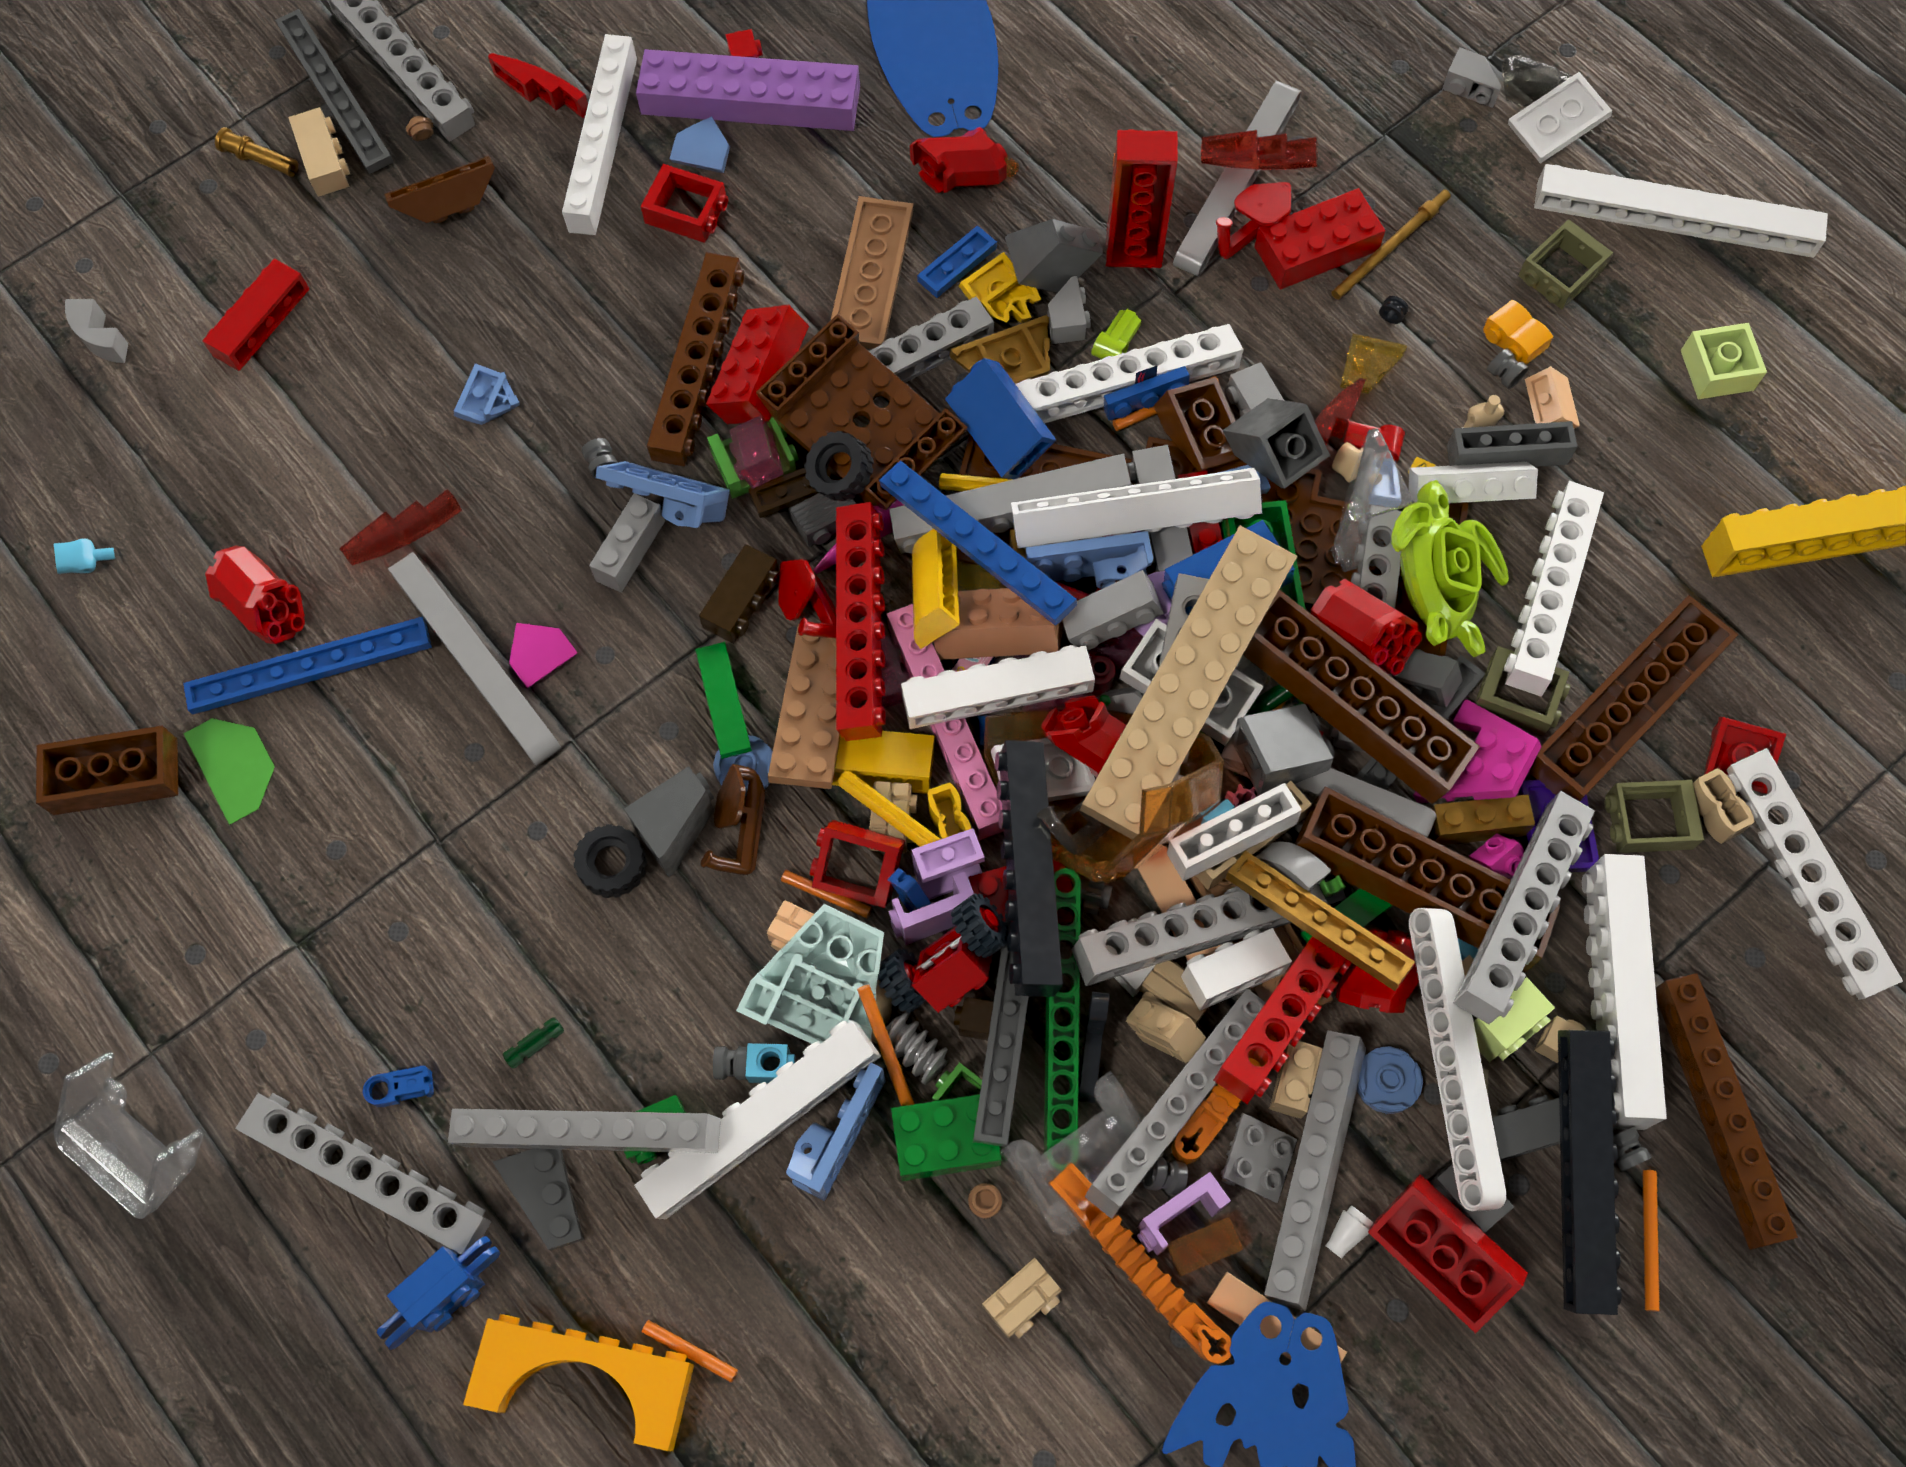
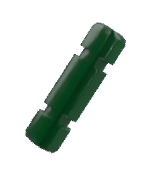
[503,1017,564,1068]

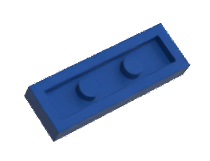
[917,225,997,298]
[1104,366,1190,421]

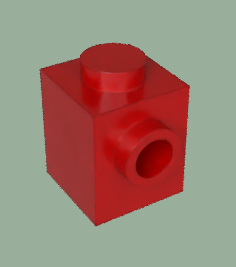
[725,29,763,58]

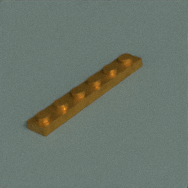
[1225,850,1415,991]

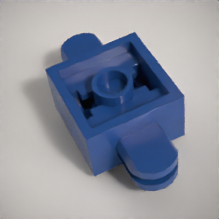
[376,1236,500,1350]

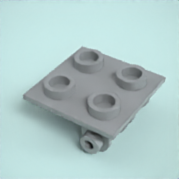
[1220,1113,1297,1203]

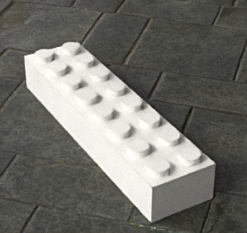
[1582,854,1667,1130]

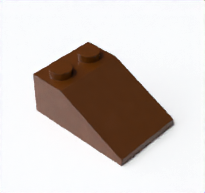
[1154,377,1240,472]

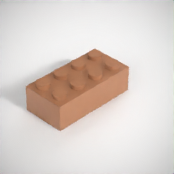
[934,585,1063,660]

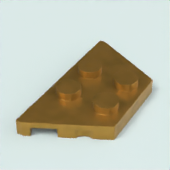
[949,315,1050,384]

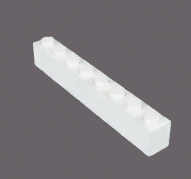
[562,34,637,235]
[1011,468,1262,549]
[634,1020,881,1219]

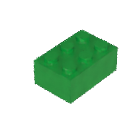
[891,1094,1001,1181]

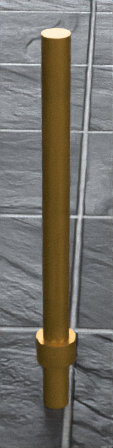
[1331,189,1451,300]

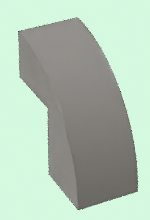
[65,299,128,363]
[1255,842,1331,892]

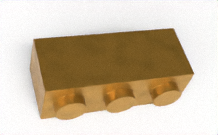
[1429,795,1535,845]

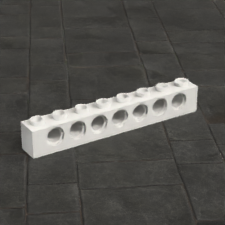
[1016,324,1243,423]
[1504,481,1604,697]
[1726,748,1903,1000]

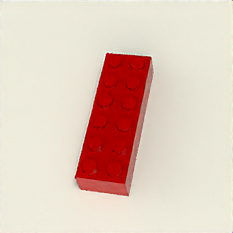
[1106,129,1178,268]

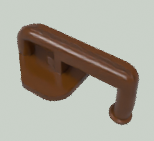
[700,764,765,875]

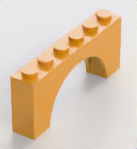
[463,1314,694,1451]

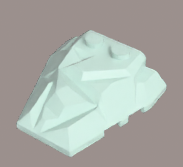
[736,904,884,1044]

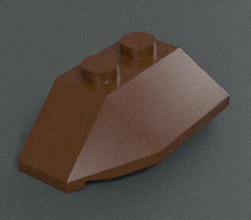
[384,156,495,223]

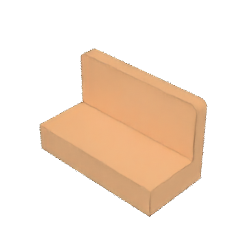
[1525,366,1580,429]

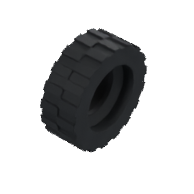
[805,431,874,501]
[573,824,647,898]

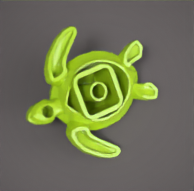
[1391,480,1509,657]

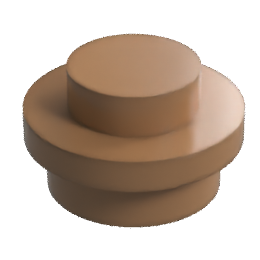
[406,116,433,141]
[968,1183,1002,1218]

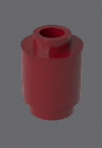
[1090,655,1115,695]

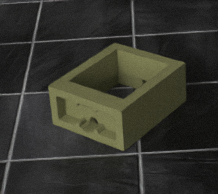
[1518,219,1613,309]
[1475,646,1571,736]
[1605,780,1704,853]

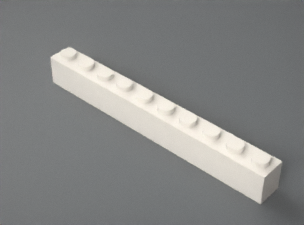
[1534,164,1828,258]

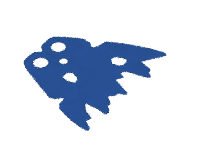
[1162,1302,1356,1467]

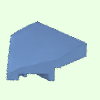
[670,116,730,173]
[454,364,519,425]

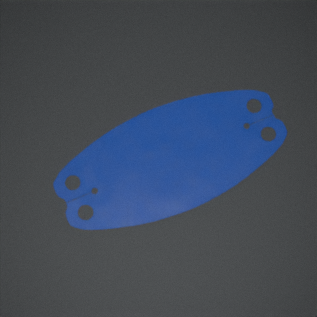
[867,0,998,137]

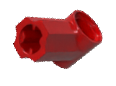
[1343,421,1405,462]

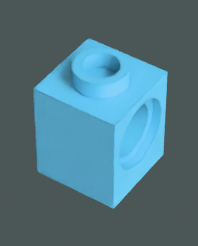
[745,1043,795,1083]

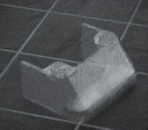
[54,1051,204,1219]

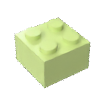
[1681,323,1767,399]
[1474,977,1555,1063]

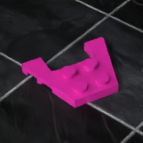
[1413,700,1542,803]

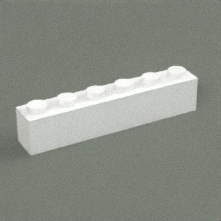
[901,645,1095,729]

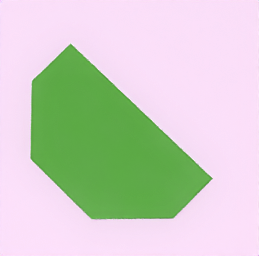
[184,718,275,825]

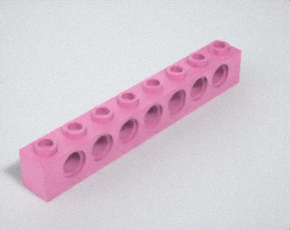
[887,604,1004,840]

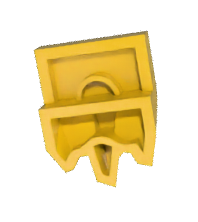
[959,252,1041,323]

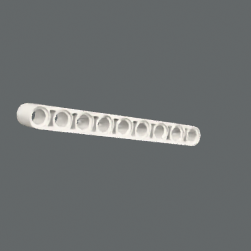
[1409,908,1506,1211]

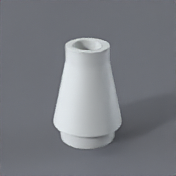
[1325,1205,1373,1259]

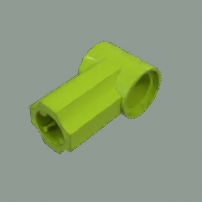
[1091,309,1141,360]

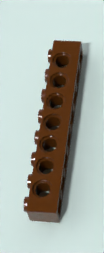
[647,252,745,467]
[1655,973,1798,1250]

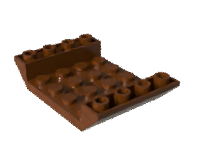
[756,314,968,510]

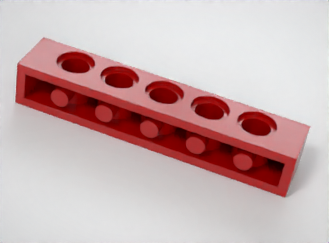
[1213,936,1352,1105]

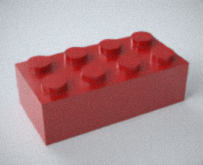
[1254,188,1386,290]
[706,305,809,424]
[1368,1174,1528,1334]

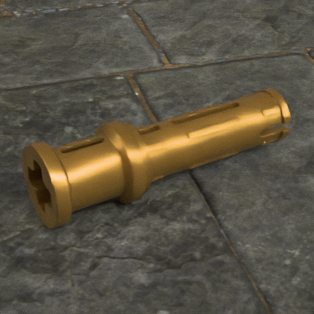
[215,127,298,177]

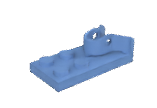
[595,461,730,528]
[1025,531,1153,589]
[786,1062,886,1201]

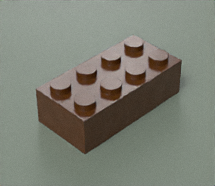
[36,725,178,815]

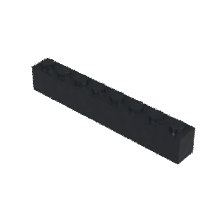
[995,740,1063,997]
[1558,1030,1622,1315]

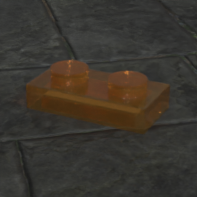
[1167,1217,1244,1277]

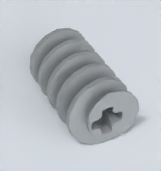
[886,1012,948,1085]

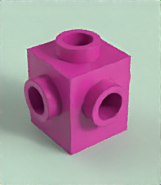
[1469,834,1524,880]

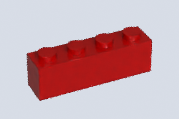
[202,258,310,371]

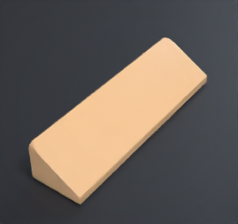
[1132,838,1221,961]
[1207,1272,1347,1363]

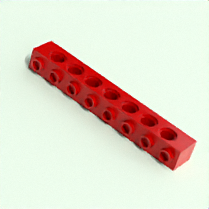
[836,502,886,741]

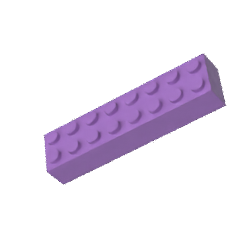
[636,49,860,131]

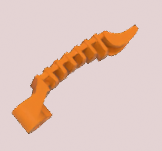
[1172,986,1323,1164]
[1048,1162,1232,1364]

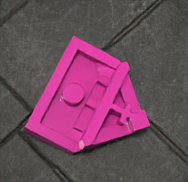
[509,623,578,689]

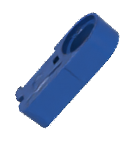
[887,868,932,912]
[363,1066,434,1107]

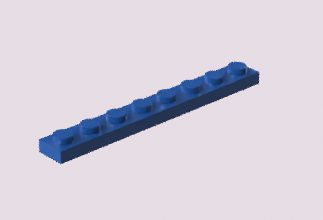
[879,461,1077,626]
[183,616,432,715]

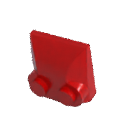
[1704,717,1786,794]

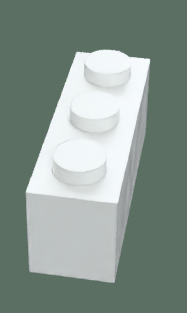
[1181,928,1292,1011]

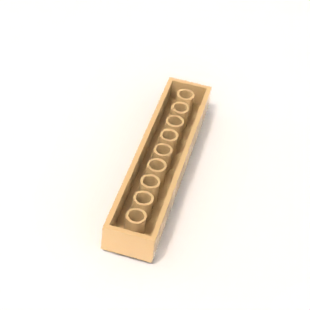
[1080,525,1297,842]

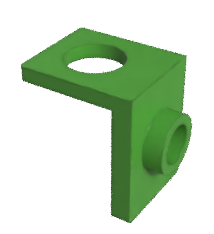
[932,1062,982,1102]

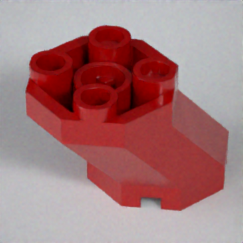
[910,127,1007,193]
[205,546,305,644]
[1311,579,1422,676]
[1041,695,1127,778]
[1335,928,1419,1013]

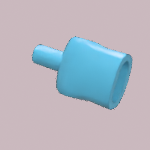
[54,539,115,574]

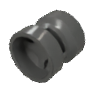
[1487,348,1529,389]
[581,438,618,479]
[713,1046,747,1080]
[1613,1126,1652,1172]
[1142,1157,1188,1195]

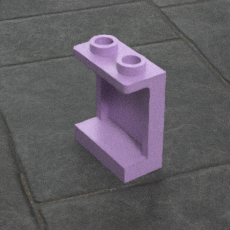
[912,828,985,900]
[888,871,974,945]
[1137,1172,1231,1256]

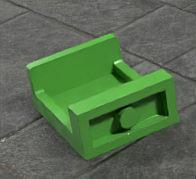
[707,416,799,499]

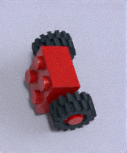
[878,893,1009,1013]

